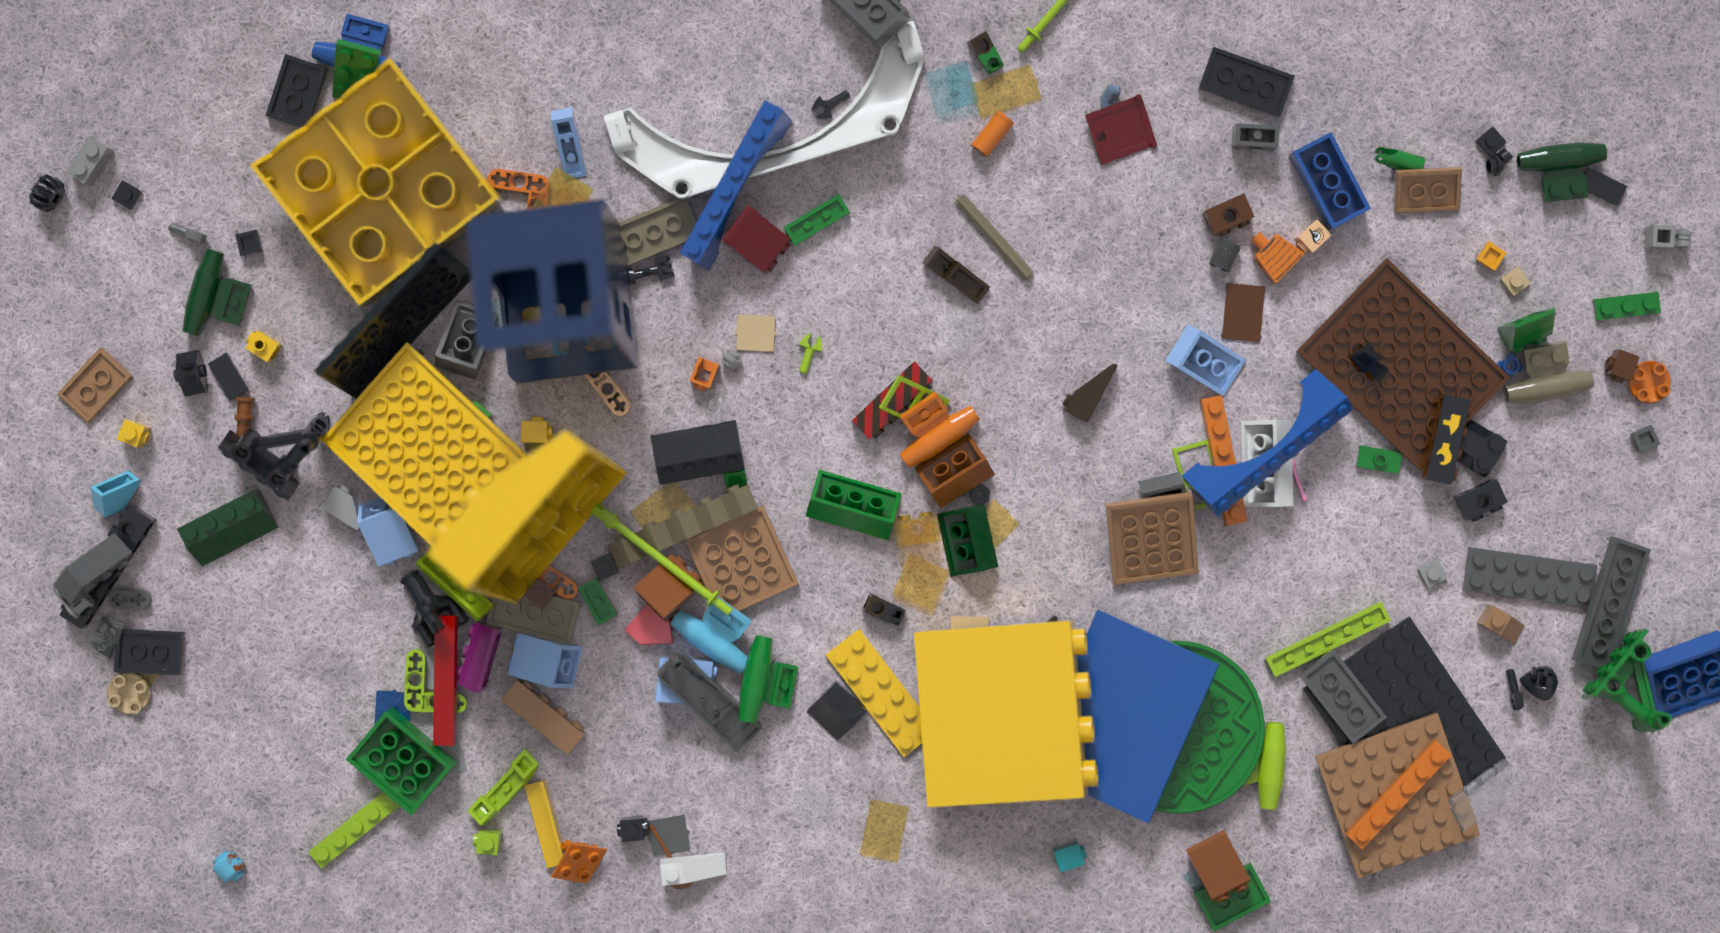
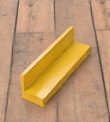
[525,779,564,868]

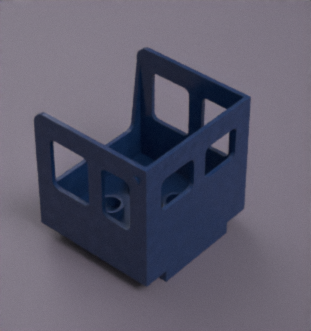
[467,199,638,383]

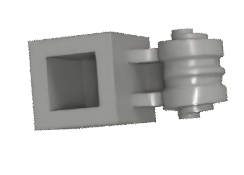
[1645,225,1692,250]

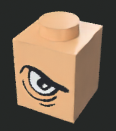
[1295,219,1332,254]

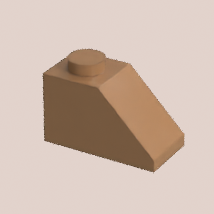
[1477,604,1525,644]

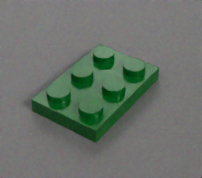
[332,39,381,99]
[1193,862,1271,931]

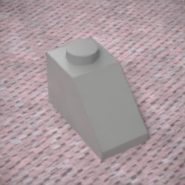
[321,484,360,530]

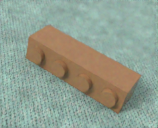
[501,678,585,755]

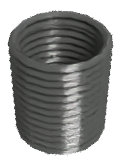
[1209,238,1241,273]

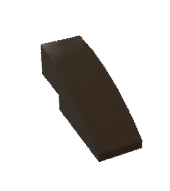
[922,246,990,304]

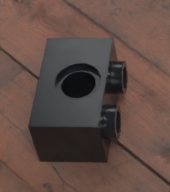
[1454,479,1508,522]

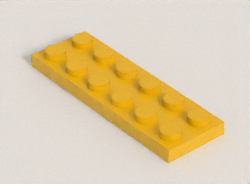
[826,629,922,757]

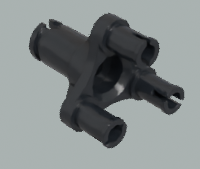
[400,570,469,648]

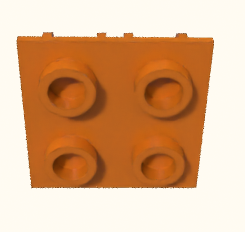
[551,840,607,883]

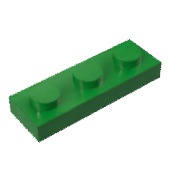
[784,194,850,246]
[1593,292,1661,321]

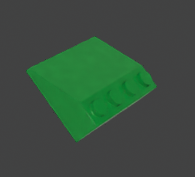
[346,707,458,816]

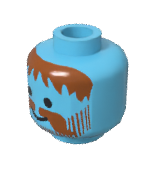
[213,850,245,883]

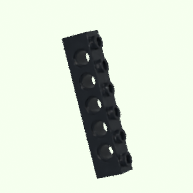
[59,506,157,629]

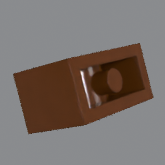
[1202,193,1255,237]

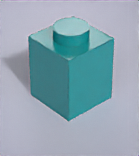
[1053,841,1087,872]

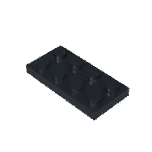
[1198,47,1295,117]

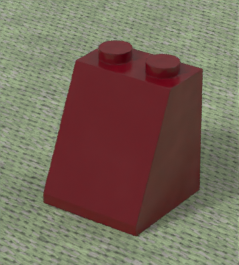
[722,205,791,274]

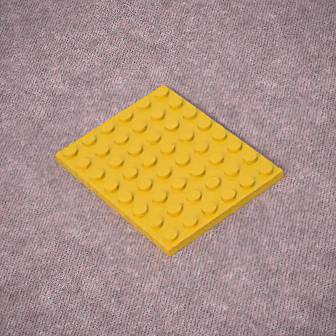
[322,343,528,547]

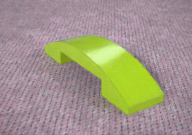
[467,749,540,826]

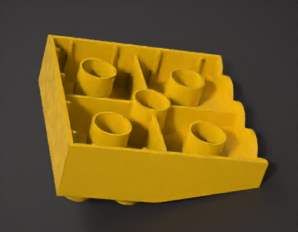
[250,57,504,307]
[427,431,628,604]

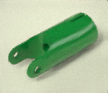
[1375,147,1425,170]

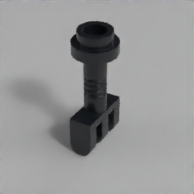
[628,255,675,285]

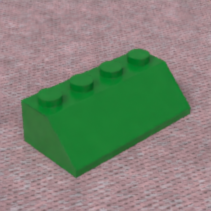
[805,470,902,540]

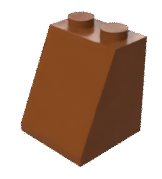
[633,554,702,623]
[1186,830,1251,903]

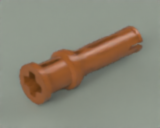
[234,397,255,462]

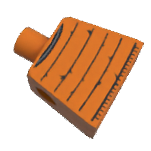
[1251,232,1305,284]

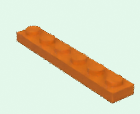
[1199,395,1248,526]
[1345,739,1452,849]

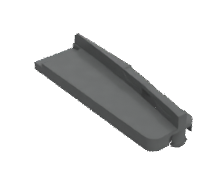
[657,651,762,752]

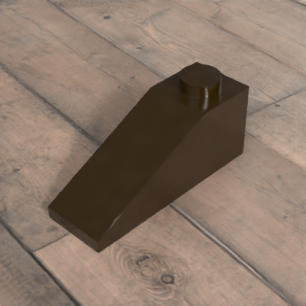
[1062,363,1118,423]

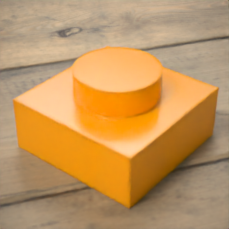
[1475,241,1506,271]

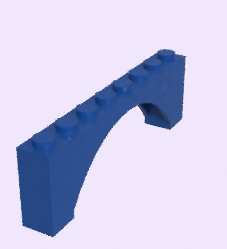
[680,100,792,271]
[1181,369,1353,517]

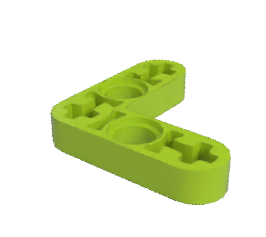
[404,648,468,713]

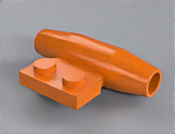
[899,391,980,468]

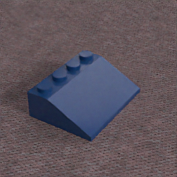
[1644,630,1720,718]

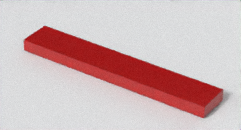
[433,615,458,746]

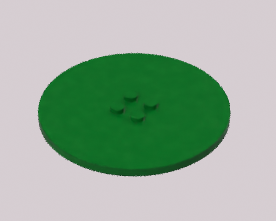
[1156,641,1265,814]

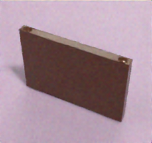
[1221,283,1266,342]

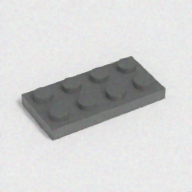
[1299,649,1387,744]

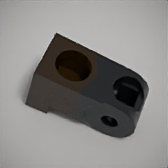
[862,593,906,626]

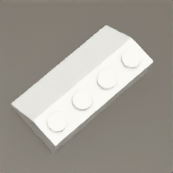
[1241,420,1294,507]

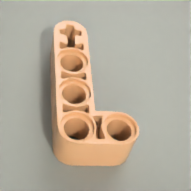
[564,345,632,416]

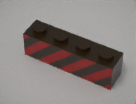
[852,361,932,440]

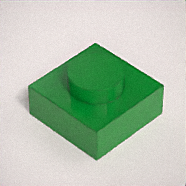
[723,470,747,489]

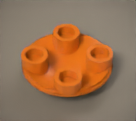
[1628,361,1671,404]

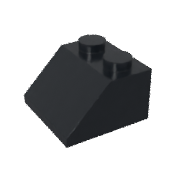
[807,680,867,741]

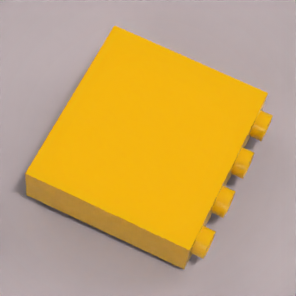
[914,620,1098,807]

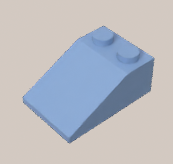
[1165,324,1246,397]

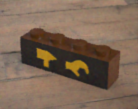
[1421,394,1472,485]

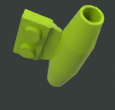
[1244,721,1286,810]

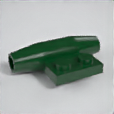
[1516,142,1607,203]
[182,249,252,336]

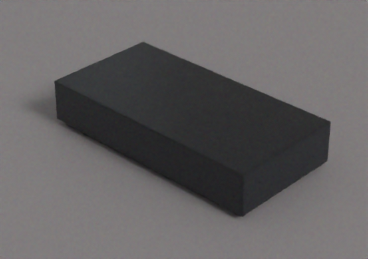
[1584,167,1627,206]
[208,353,249,401]

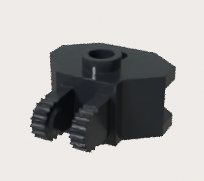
[173,350,208,397]

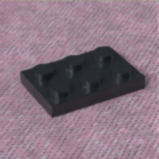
[265,54,328,128]
[114,629,184,675]

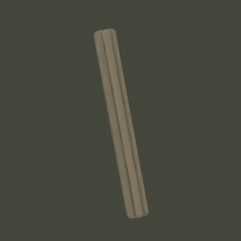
[955,194,1034,280]

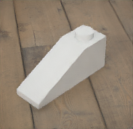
[660,852,727,886]

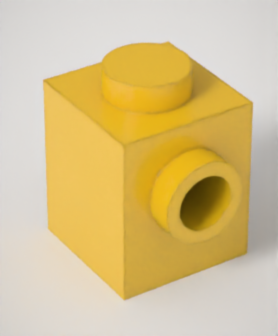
[245,330,283,363]
[521,417,554,443]
[117,419,151,447]

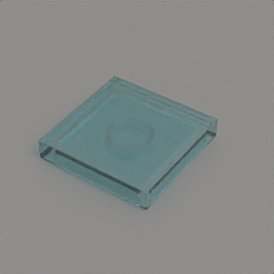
[926,60,979,115]

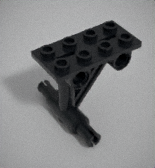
[217,412,330,501]

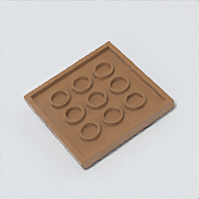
[1105,492,1199,585]
[685,505,799,611]

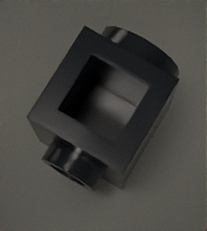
[617,815,650,842]

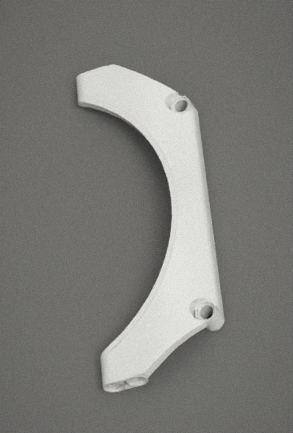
[604,21,925,200]

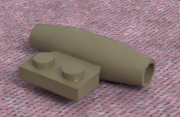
[1504,341,1594,403]

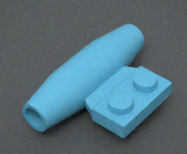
[670,597,752,674]

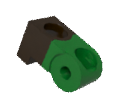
[968,31,1004,75]

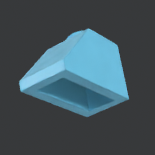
[90,470,140,518]

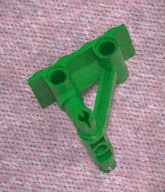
[1581,628,1672,733]

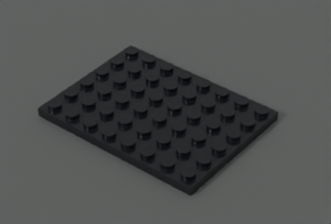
[1302,616,1506,787]

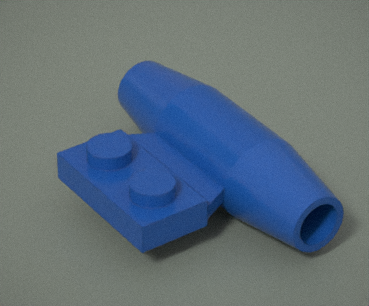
[312,14,401,68]

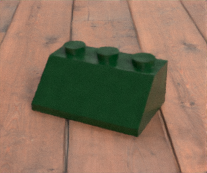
[937,504,999,577]

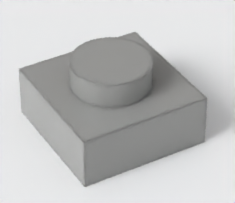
[1418,559,1447,588]

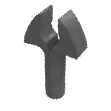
[168,223,207,244]

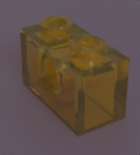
[894,511,941,547]

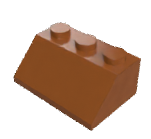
[914,433,995,509]

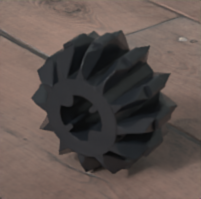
[29,174,65,213]

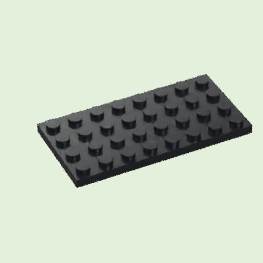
[314,242,471,399]

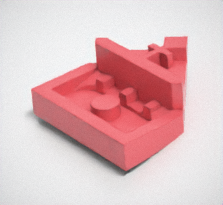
[625,604,673,646]

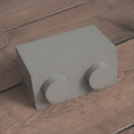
[66,136,114,186]

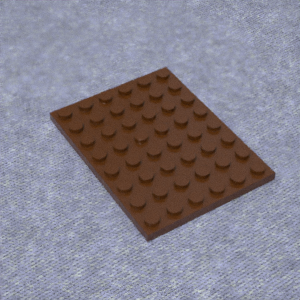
[1296,258,1510,471]

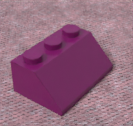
[457,621,503,693]

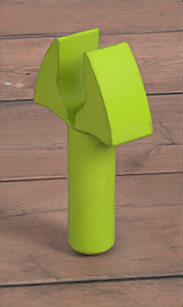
[799,333,822,374]

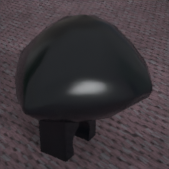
[1520,666,1558,701]

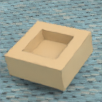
[1500,266,1531,296]

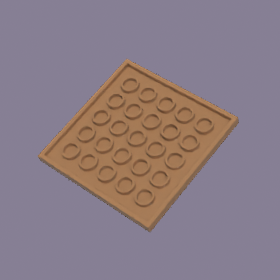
[1314,713,1481,879]

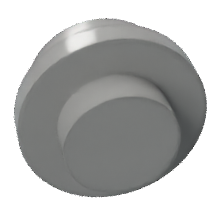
[721,350,742,369]

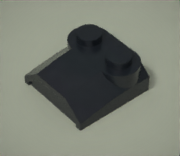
[1457,419,1507,478]

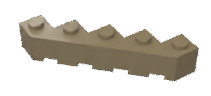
[608,484,758,568]

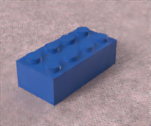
[1289,132,1371,231]

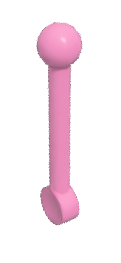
[1292,459,1307,503]

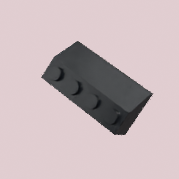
[651,420,745,485]

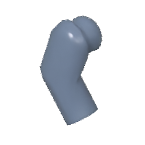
[1101,84,1121,109]

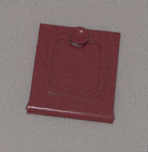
[1085,94,1157,165]

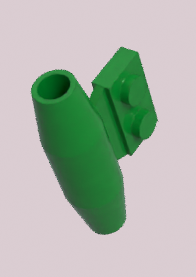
[739,635,798,724]

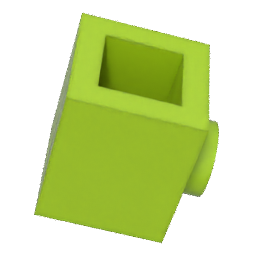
[473,828,502,856]

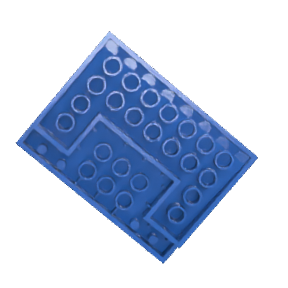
[1077,610,1220,823]

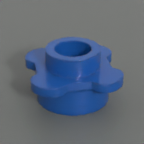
[1497,353,1523,379]

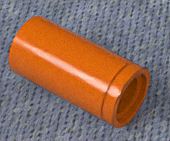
[971,111,1014,158]

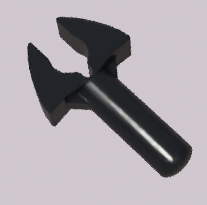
[812,90,850,119]
[1506,669,1524,710]

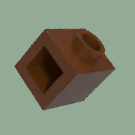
[1604,349,1640,384]

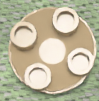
[107,673,150,714]

